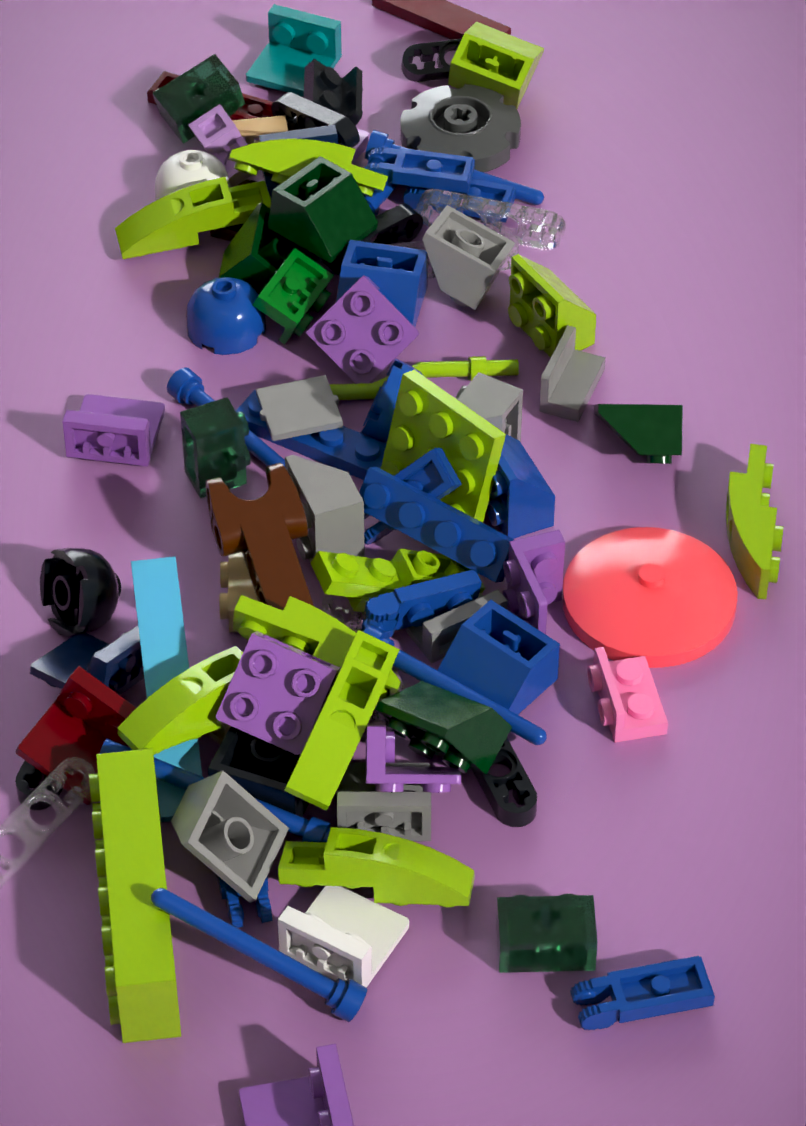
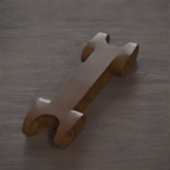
[206,463,366,730]

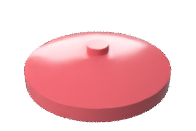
[562,527,737,668]

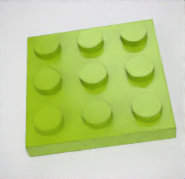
[381,369,506,523]

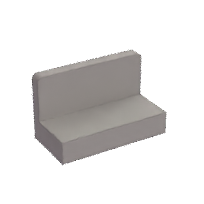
[540,325,606,422]
[406,590,508,664]

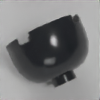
[40,548,121,637]

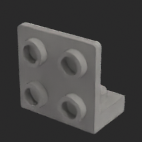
[337,762,431,841]

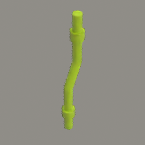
[329,356,519,400]

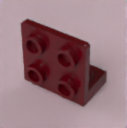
[16,666,136,805]

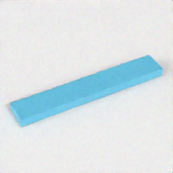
[131,556,203,822]

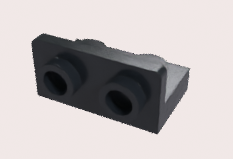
[304,59,363,126]

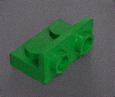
[253,248,334,345]

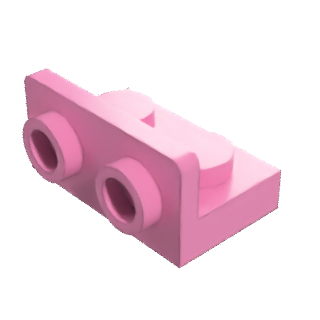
[587,647,668,743]

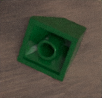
[219,202,317,294]
[594,404,683,464]

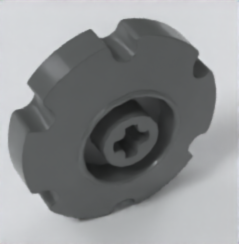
[400,84,521,172]

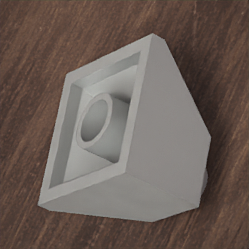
[422,205,516,310]
[171,770,289,903]

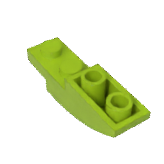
[228,139,388,197]
[115,177,271,259]
[726,444,784,600]
[310,548,485,612]
[233,595,401,706]
[284,630,400,811]
[117,646,243,755]
[278,827,475,907]

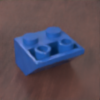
[336,240,428,327]
[487,434,555,539]
[437,600,560,715]

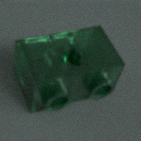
[152,54,245,144]
[180,397,251,499]
[496,894,598,973]

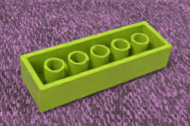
[89,748,182,1043]

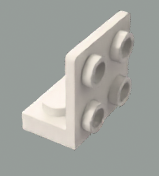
[278,886,409,987]

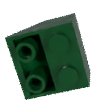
[268,156,378,263]
[375,681,512,774]

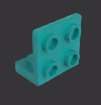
[246,4,342,97]

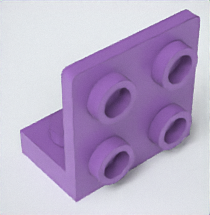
[306,275,419,384]
[62,394,165,467]
[502,530,565,634]
[216,631,340,755]
[365,720,461,793]
[239,1044,354,1126]

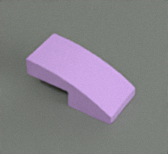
[188,104,260,187]

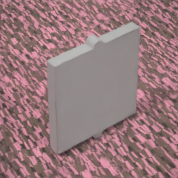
[256,375,343,441]

